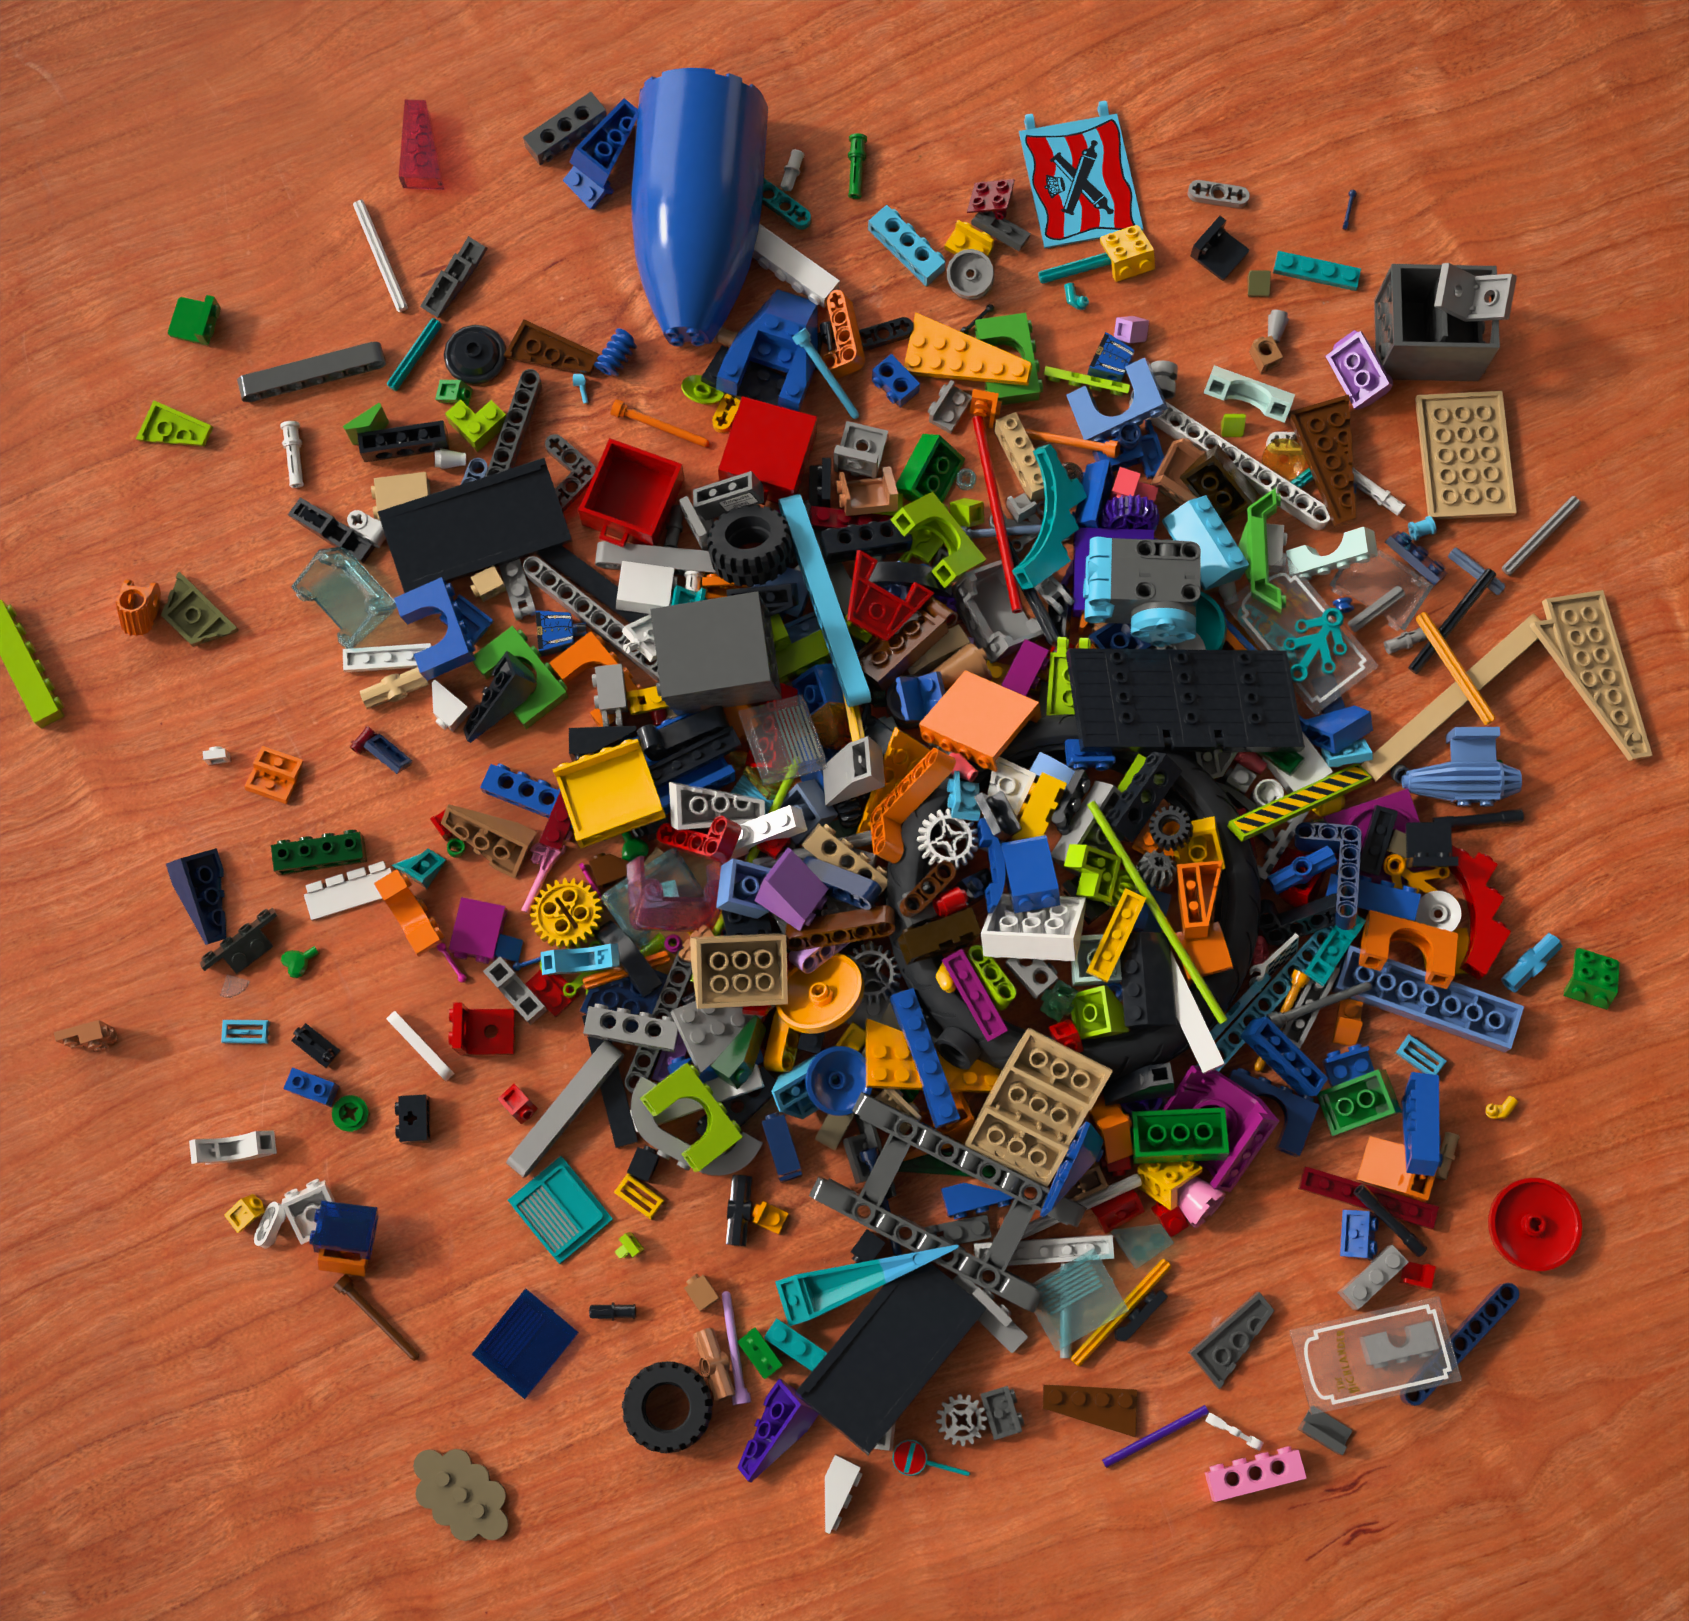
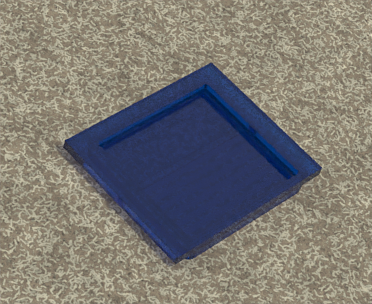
[471,1288,579,1399]

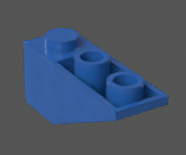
[941,1183,1014,1220]

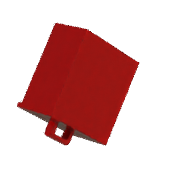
[718,396,817,505]
[578,438,684,548]

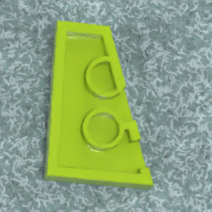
[136,400,213,447]

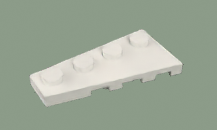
[977,757,1037,852]

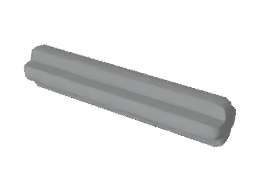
[1348,586,1405,632]

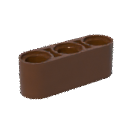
[899,861,956,918]

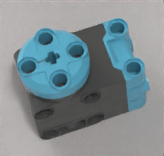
[1083,537,1201,647]

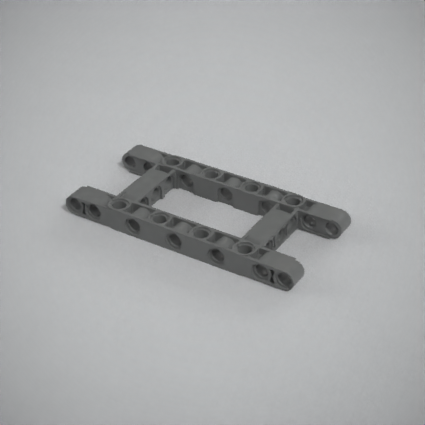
[809,1092,1087,1313]

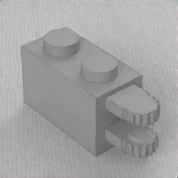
[592,664,628,727]

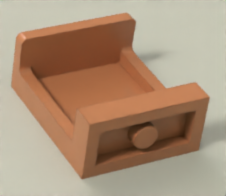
[1150,438,1206,506]
[836,467,898,516]

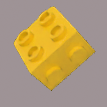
[1100,225,1155,282]

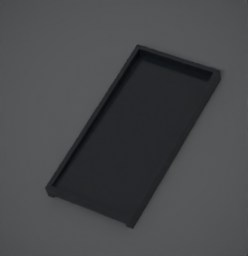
[378,458,573,593]
[795,1251,986,1456]

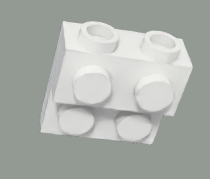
[282,1179,342,1245]

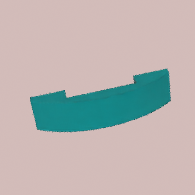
[1304,915,1366,986]

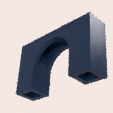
[1228,1068,1319,1157]
[762,1112,802,1183]

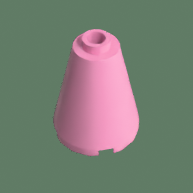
[1177,1176,1226,1228]

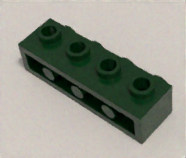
[271,830,367,876]

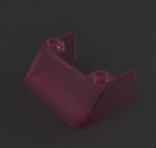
[627,856,724,932]

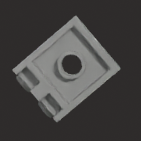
[1434,263,1517,322]
[834,421,888,479]
[679,496,715,551]

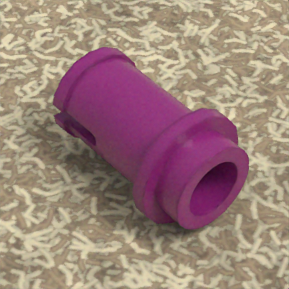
[664,934,683,954]

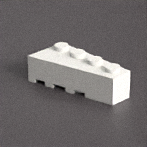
[669,782,765,830]

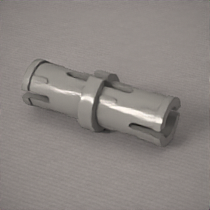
[1384,627,1428,655]

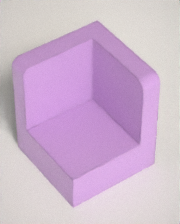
[1114,316,1149,343]

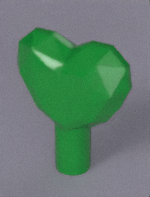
[622,831,649,863]
[281,946,319,979]

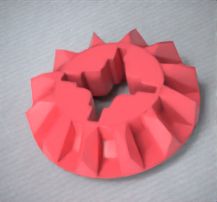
[1251,936,1269,972]

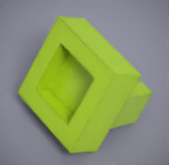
[615,1232,645,1259]

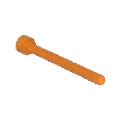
[610,399,709,447]
[1025,429,1120,459]

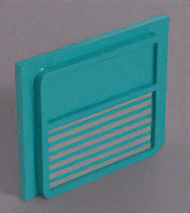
[508,1156,613,1264]

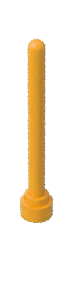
[1254,969,1310,1072]

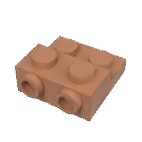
[54,1020,118,1052]

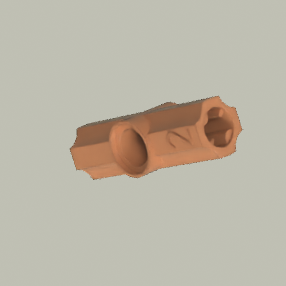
[693,1328,735,1402]

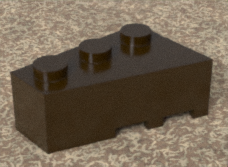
[897,907,981,965]

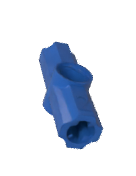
[1267,845,1337,895]

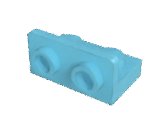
[1321,739,1373,767]
[947,771,980,821]

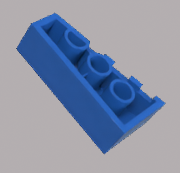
[570,98,638,189]

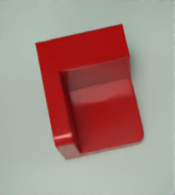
[1399,1261,1436,1290]

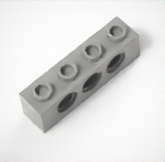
[583,1004,679,1052]

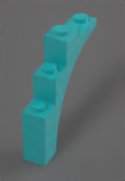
[1012,444,1087,590]

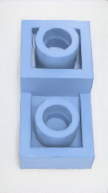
[1029,752,1075,792]

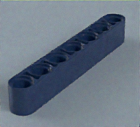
[1400,1283,1519,1406]

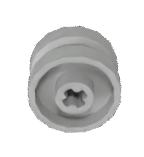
[947,249,994,300]

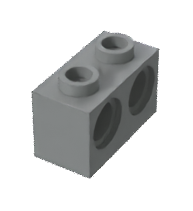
[1005,958,1058,999]

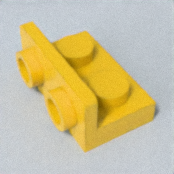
[944,220,994,257]

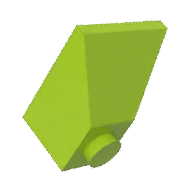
[1069,985,1129,1040]

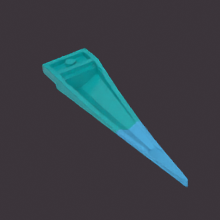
[775,1245,960,1327]

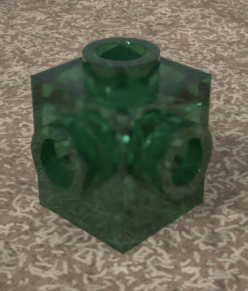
[1040,979,1078,1022]

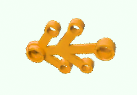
[1383,854,1459,903]

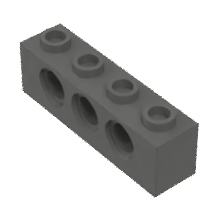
[523,92,607,165]

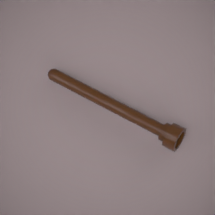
[333,1274,419,1361]

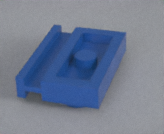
[439,594,494,645]

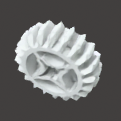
[917,809,979,870]

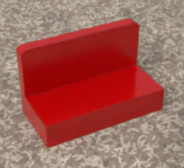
[1090,1189,1145,1234]

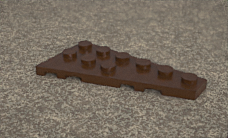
[1288,394,1356,528]

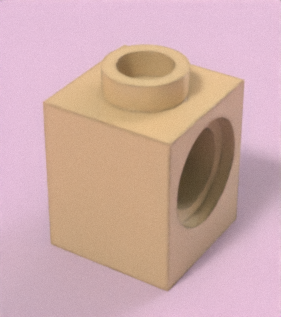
[470,565,506,602]

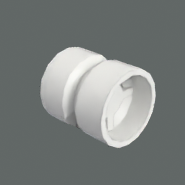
[1250,779,1284,808]

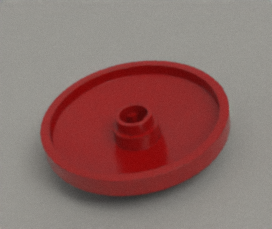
[1488,1178,1582,1272]

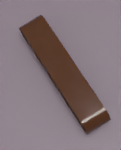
[785,905,895,951]

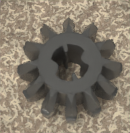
[1137,850,1177,889]

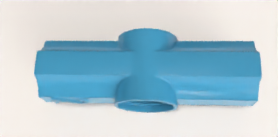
[1501,933,1563,993]

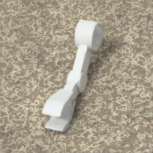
[1206,1413,1264,1451]

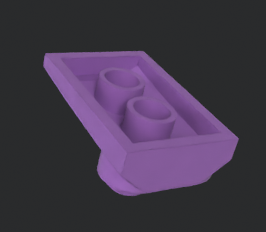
[1326,330,1393,410]

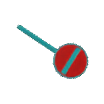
[892,1440,970,1476]

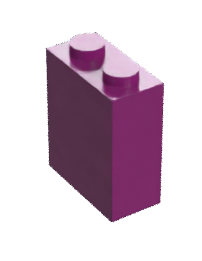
[449,897,508,964]

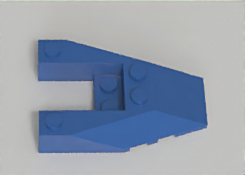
[716,289,818,412]

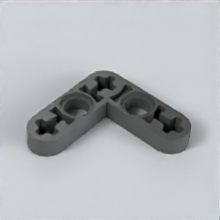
[545,434,596,512]

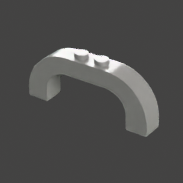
[631,1076,763,1176]

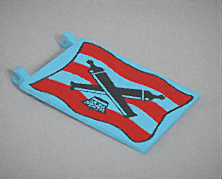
[1019,101,1143,249]

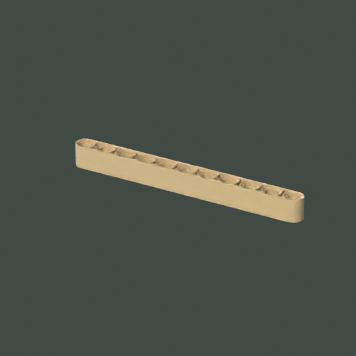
[1361,613,1541,782]

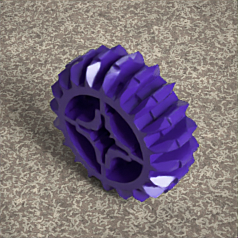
[1100,494,1159,530]

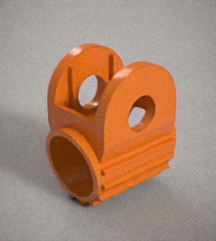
[115,579,161,637]

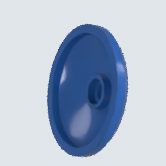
[805,1046,872,1116]

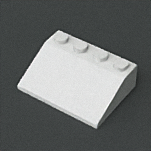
[981,894,1086,961]

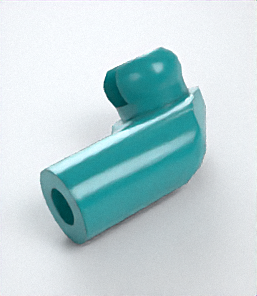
[1064,283,1089,310]

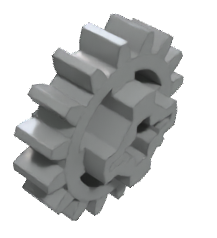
[936,1394,987,1446]

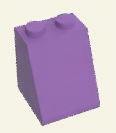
[755,848,828,931]

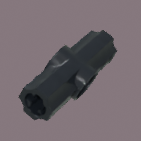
[726,1175,752,1246]

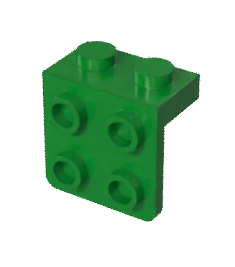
[168,295,221,346]
[1563,948,1620,1010]

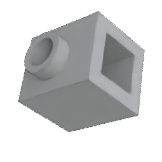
[1223,763,1257,795]

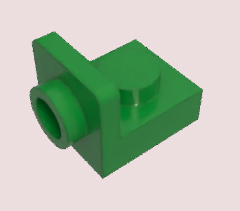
[435,380,472,406]

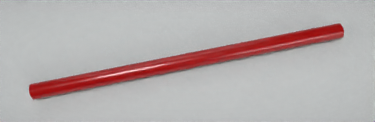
[972,416,1023,614]

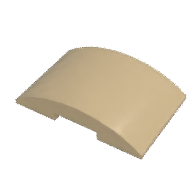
[965,1028,1112,1187]

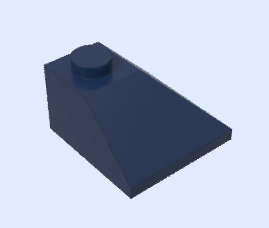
[1089,623,1151,649]

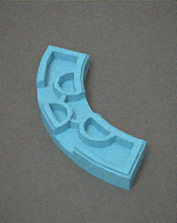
[1210,973,1272,1040]

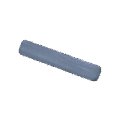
[1448,547,1505,595]

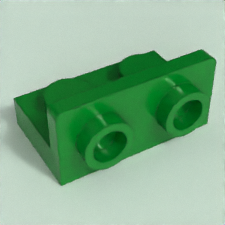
[738,1327,783,1379]

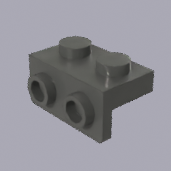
[980,1386,1025,1440]

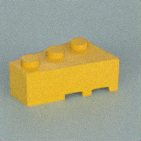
[1011,772,1067,841]

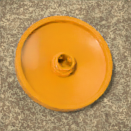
[775,953,864,1034]

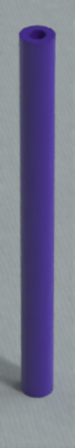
[1102,1405,1209,1468]

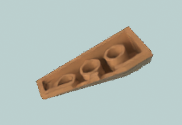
[441,804,537,879]

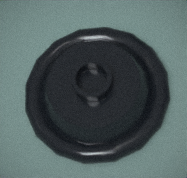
[443,325,506,385]

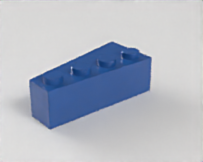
[1401,1072,1442,1176]

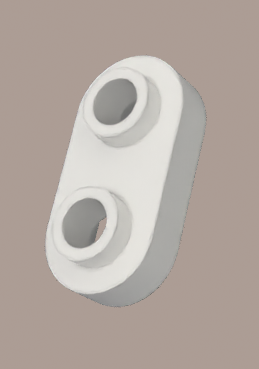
[254,1202,286,1248]

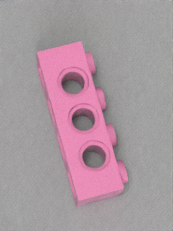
[1205,1446,1306,1502]

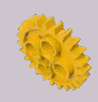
[530,878,604,949]

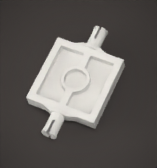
[622,614,657,662]

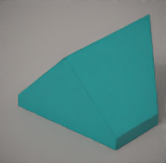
[391,848,446,889]

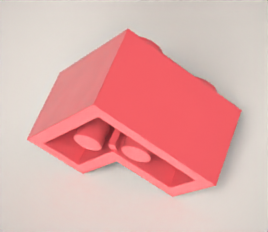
[1109,467,1159,502]

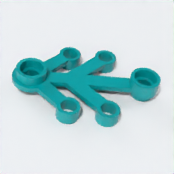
[1283,608,1347,683]

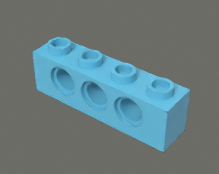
[868,205,945,287]

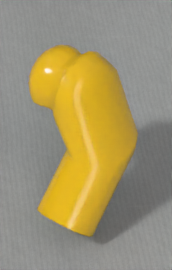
[936,958,956,993]
[1486,1096,1518,1119]

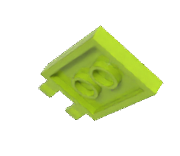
[1046,637,1091,716]

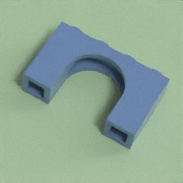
[1066,358,1168,442]

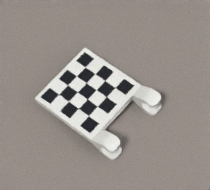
[1249,933,1299,993]

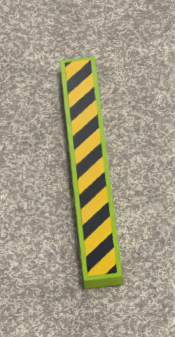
[1227,763,1372,842]

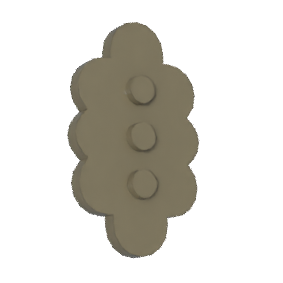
[413,1449,509,1541]

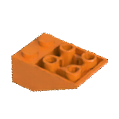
[1356,1136,1438,1202]

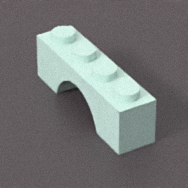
[1204,365,1295,423]
[1286,527,1378,581]

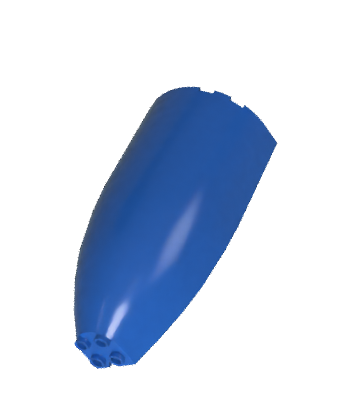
[631,68,768,346]

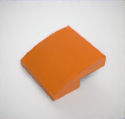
[244,746,304,804]
[1176,921,1233,981]

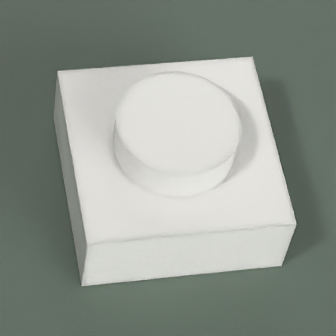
[203,746,231,765]

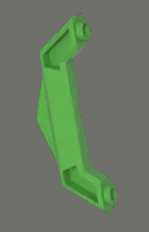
[1238,487,1286,614]

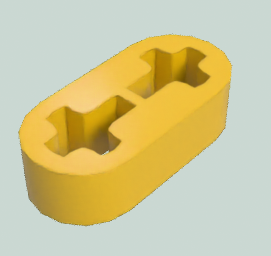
[712,394,740,433]

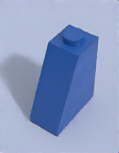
[1302,705,1373,754]

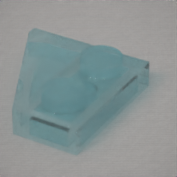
[1110,1224,1174,1269]

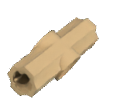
[359,667,429,710]

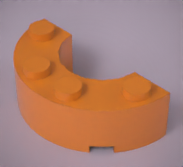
[374,869,445,957]

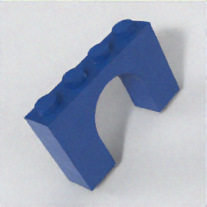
[394,577,476,681]

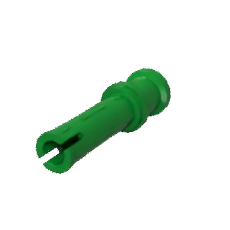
[848,133,867,199]

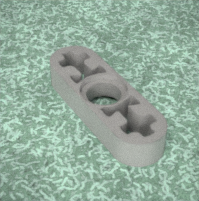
[1188,180,1250,209]

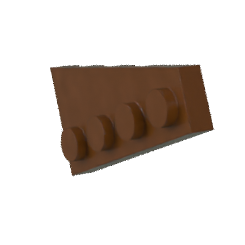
[504,319,600,375]
[1042,1384,1137,1438]

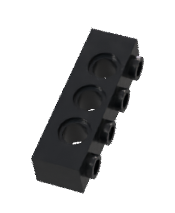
[357,420,450,463]
[820,519,913,565]
[1106,752,1182,843]
[696,1066,776,1136]

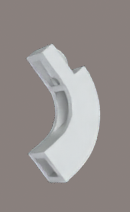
[189,1131,277,1165]

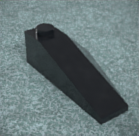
[463,651,537,743]

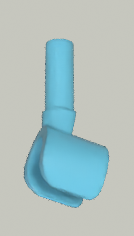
[573,374,589,404]

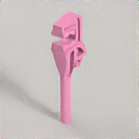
[521,831,573,914]

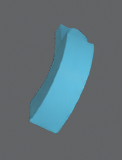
[541,943,620,975]

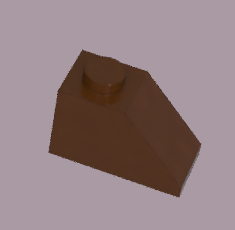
[589,853,642,890]

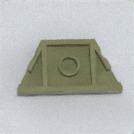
[161,572,238,647]

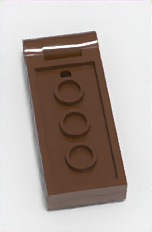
[857,596,958,692]

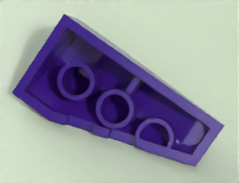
[737,1379,819,1482]

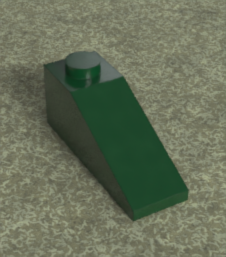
[711,1015,766,1090]

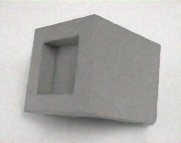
[1006,493,1037,524]

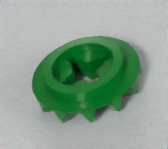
[332,1095,369,1132]

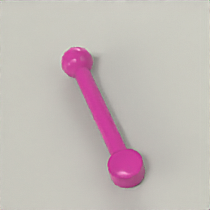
[579,863,606,904]
[437,943,467,983]

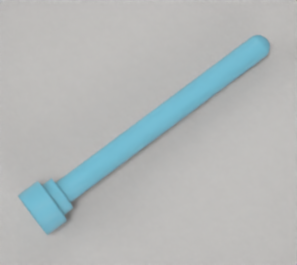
[792,328,859,419]

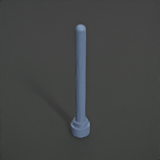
[960,524,1042,540]

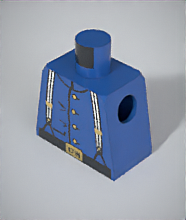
[1087,332,1134,382]
[535,611,587,657]

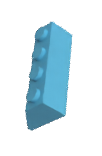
[1162,495,1249,591]

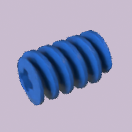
[594,328,637,377]

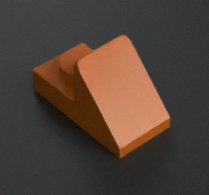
[1332,999,1363,1047]

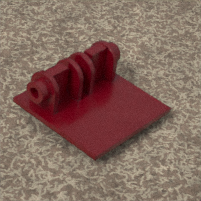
[967,179,1015,220]

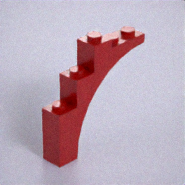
[1448,845,1511,980]

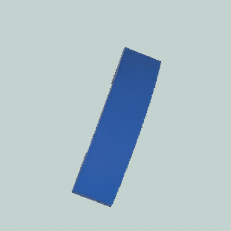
[976,818,1005,913]

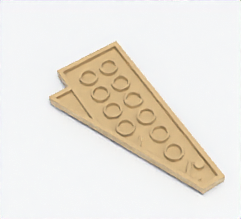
[1530,590,1653,761]

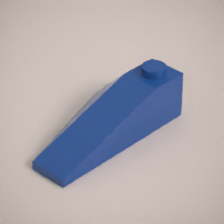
[1040,1121,1104,1217]

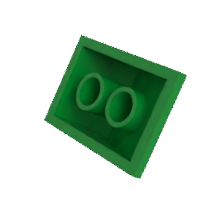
[1317,1069,1402,1136]

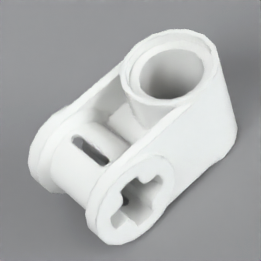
[347,510,386,548]

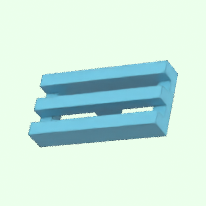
[221,1020,270,1044]
[1395,1034,1446,1075]

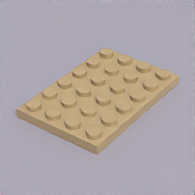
[1415,391,1517,520]

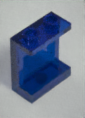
[309,1201,379,1260]

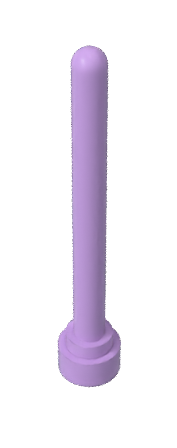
[722,1291,751,1405]

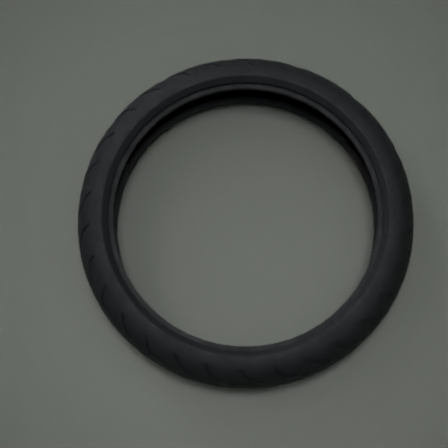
[885,714,1261,1082]

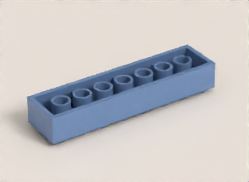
[1331,945,1524,1052]

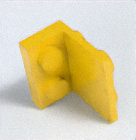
[1138,1161,1202,1210]

